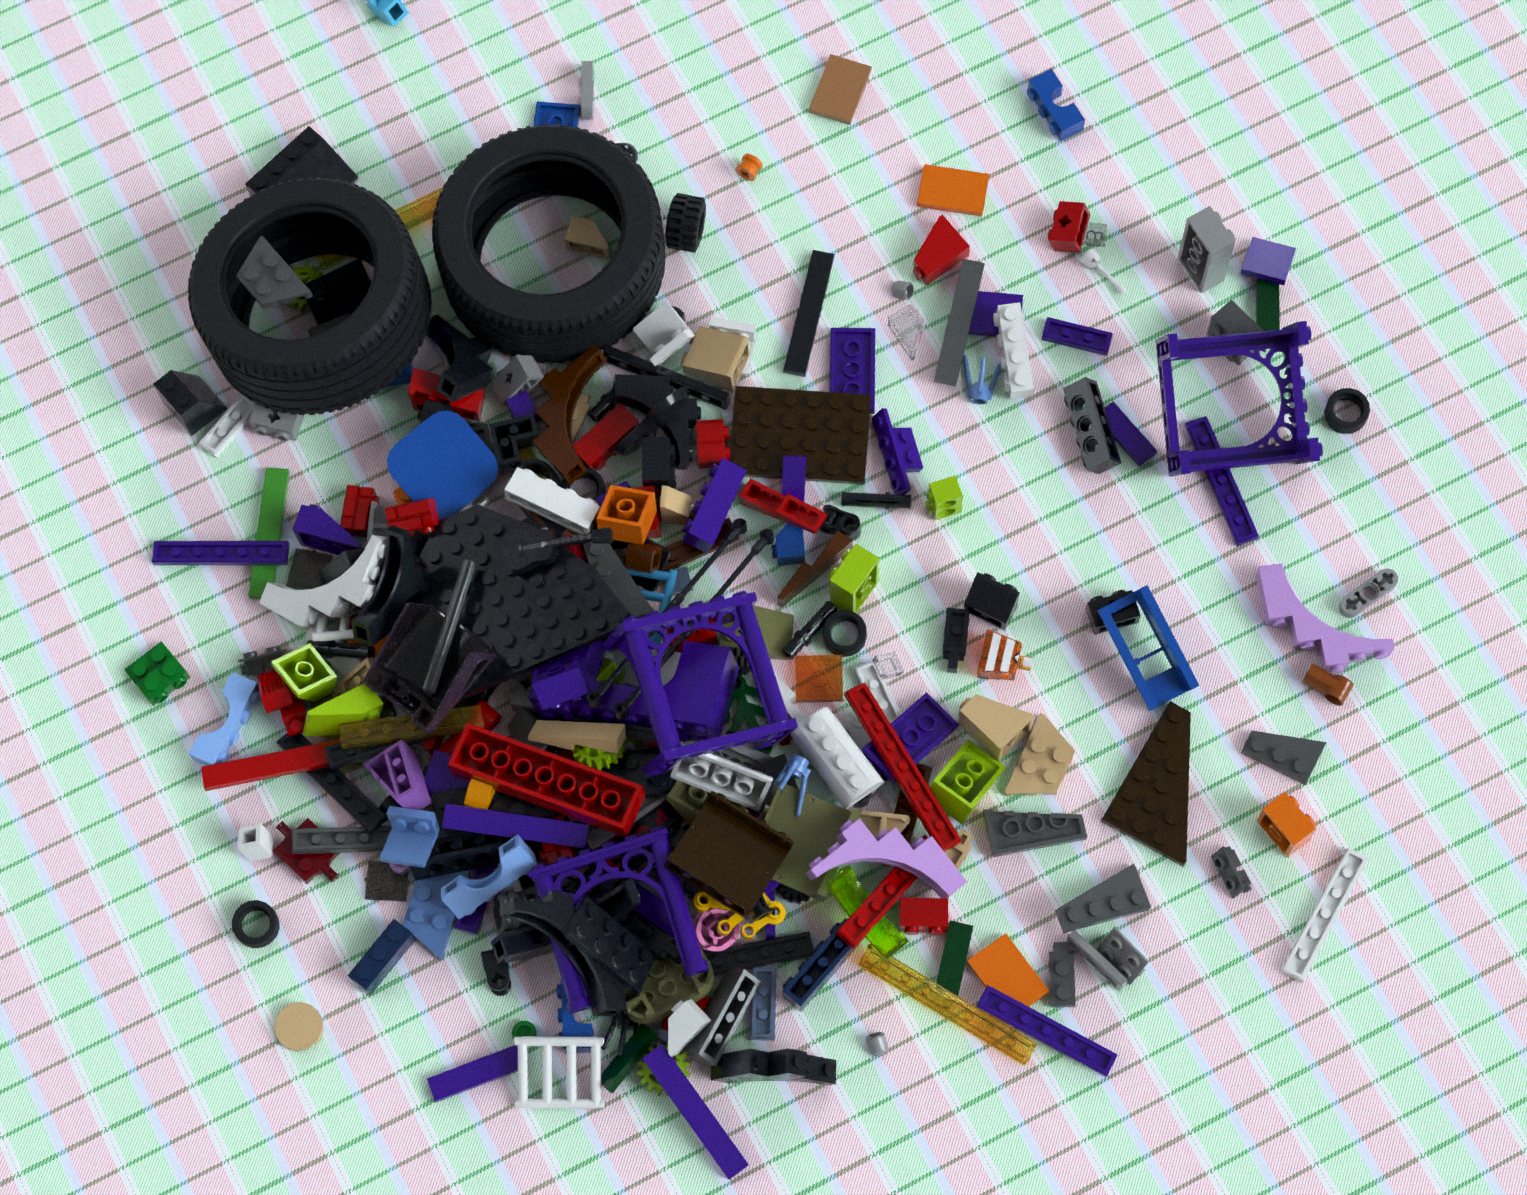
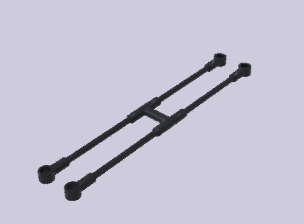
[587,518,774,720]

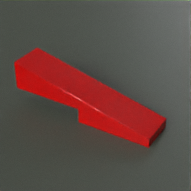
[738,478,827,534]

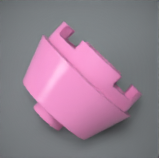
[693,908,740,952]

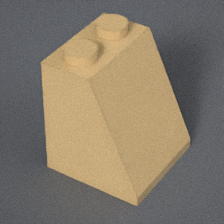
[680,326,751,393]
[958,694,1034,761]

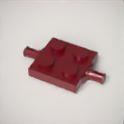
[273,818,340,885]

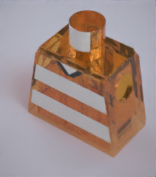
[977,629,1034,680]

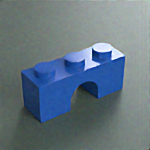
[1027,68,1085,141]
[557,978,594,1054]

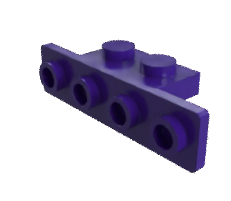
[872,408,923,495]

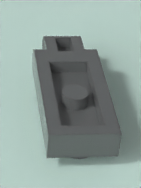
[1049,942,1076,1008]

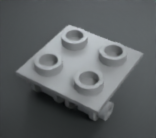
[1097,927,1149,985]

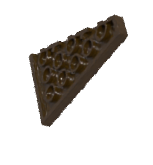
[1101,701,1191,867]

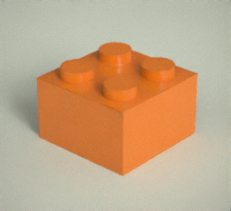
[596,485,657,545]
[1257,792,1316,858]

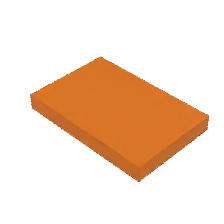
[917,164,989,216]
[967,933,1050,1007]

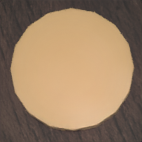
[275,1002,324,1052]

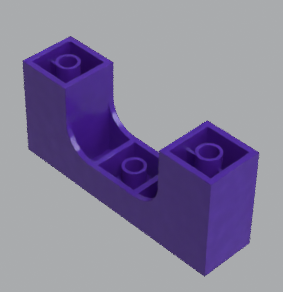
[528,640,739,742]

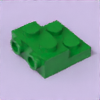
[124,641,191,706]

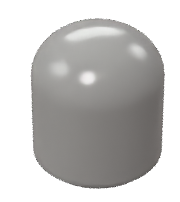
[891,280,914,300]
[866,1032,888,1056]

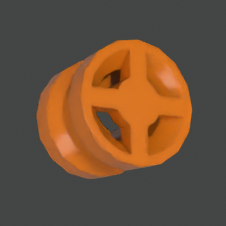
[735,153,763,181]

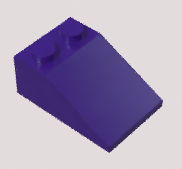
[293,504,362,556]

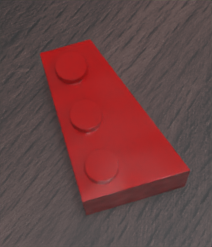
[408,368,486,422]

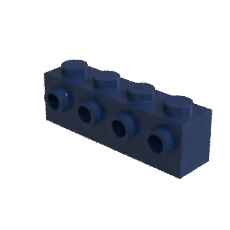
[782,918,864,1012]

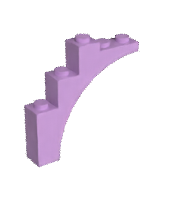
[1256,563,1394,674]
[805,819,967,898]

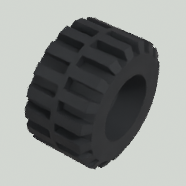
[665,193,706,253]

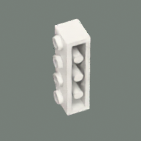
[993,302,1034,399]
[505,467,600,534]

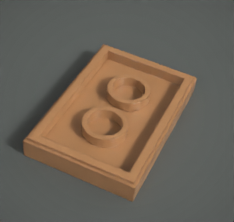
[809,54,872,125]

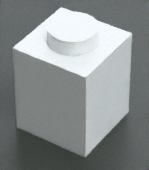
[238,823,273,862]

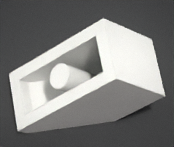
[668,999,711,1057]

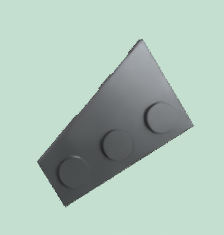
[1241,730,1327,785]

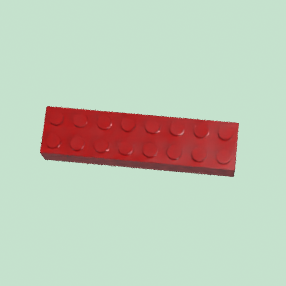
[448,723,646,837]

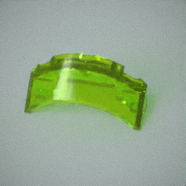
[826,865,909,960]

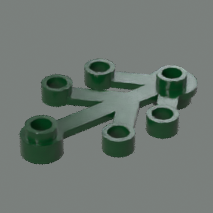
[724,675,773,755]

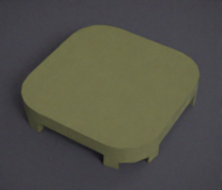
[624,938,714,1024]

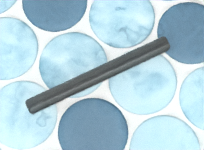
[423,559,475,693]

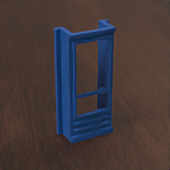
[1097,585,1200,711]

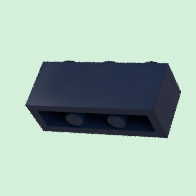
[347,919,416,996]

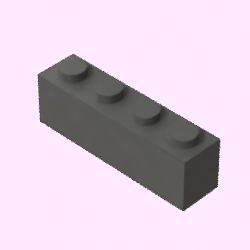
[683,967,761,1066]

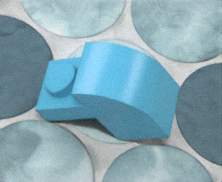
[366,0,409,27]

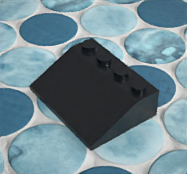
[245,126,358,196]

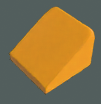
[464,779,495,809]

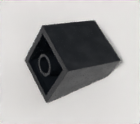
[153,370,227,436]

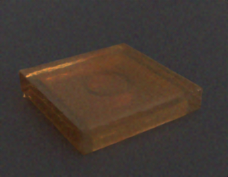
[795,655,843,703]

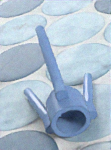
[963,355,1001,404]
[765,754,811,817]

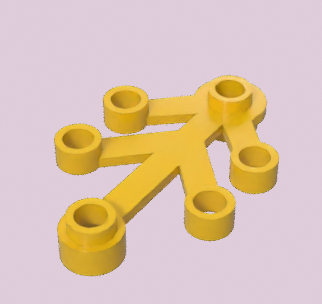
[692,892,786,940]

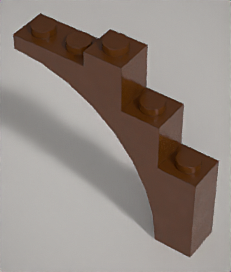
[532,344,607,485]

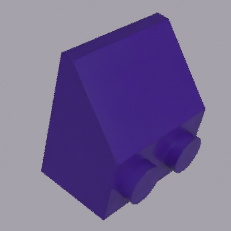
[532,654,588,710]

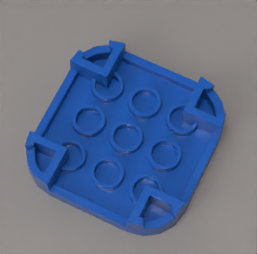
[387,411,498,521]

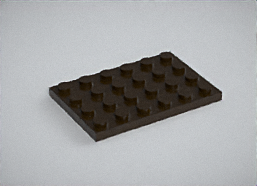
[729,386,871,485]

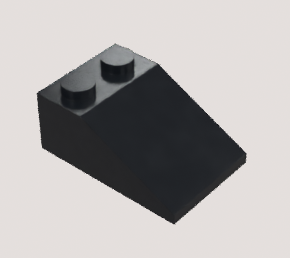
[303,258,371,325]

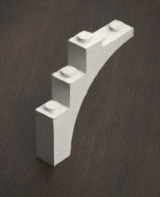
[259,535,387,627]

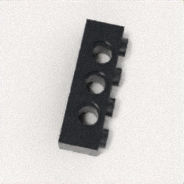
[1063,377,1121,474]
[410,833,506,881]

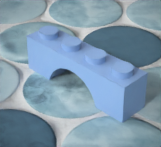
[189,672,260,766]
[441,835,537,919]

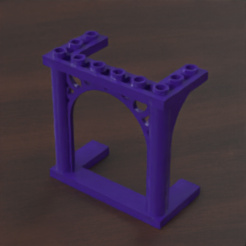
[1155,321,1323,477]
[604,591,798,778]

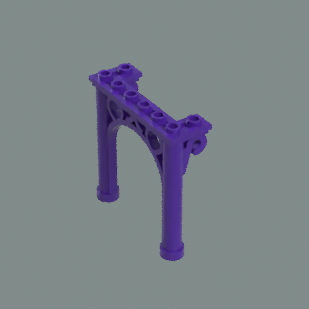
[527,826,709,1014]

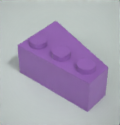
[363,739,431,810]

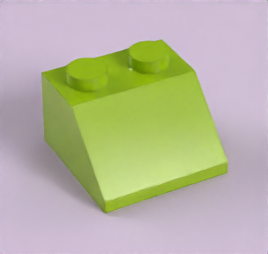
[271,643,337,702]

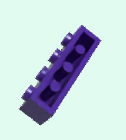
[682,458,747,553]

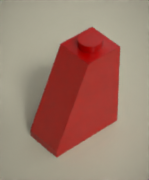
[913,214,970,285]

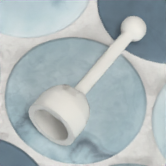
[1080,248,1125,293]

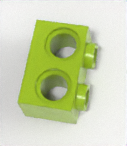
[925,476,963,521]

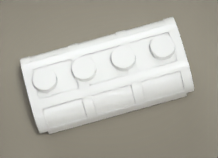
[791,707,885,810]

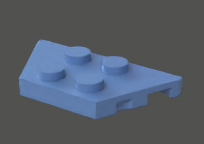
[402,870,470,960]

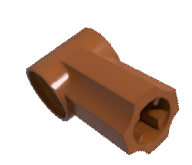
[1302,664,1354,706]

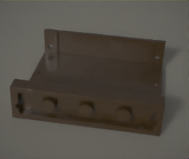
[664,791,794,919]

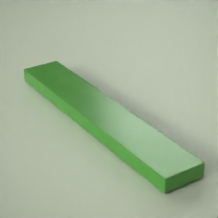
[248,467,290,599]

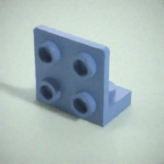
[380,806,440,868]

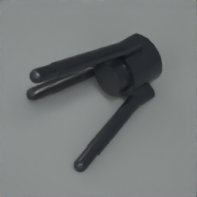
[601,1011,638,1056]

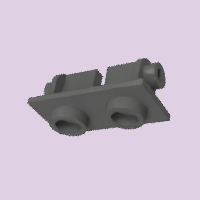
[238,646,287,676]
[1211,846,1252,899]

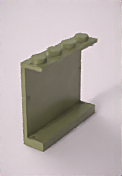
[761,777,862,903]

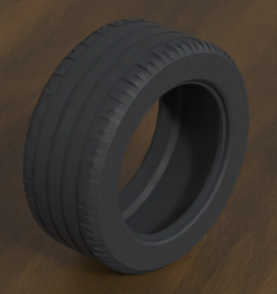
[432,124,666,364]
[188,177,432,415]

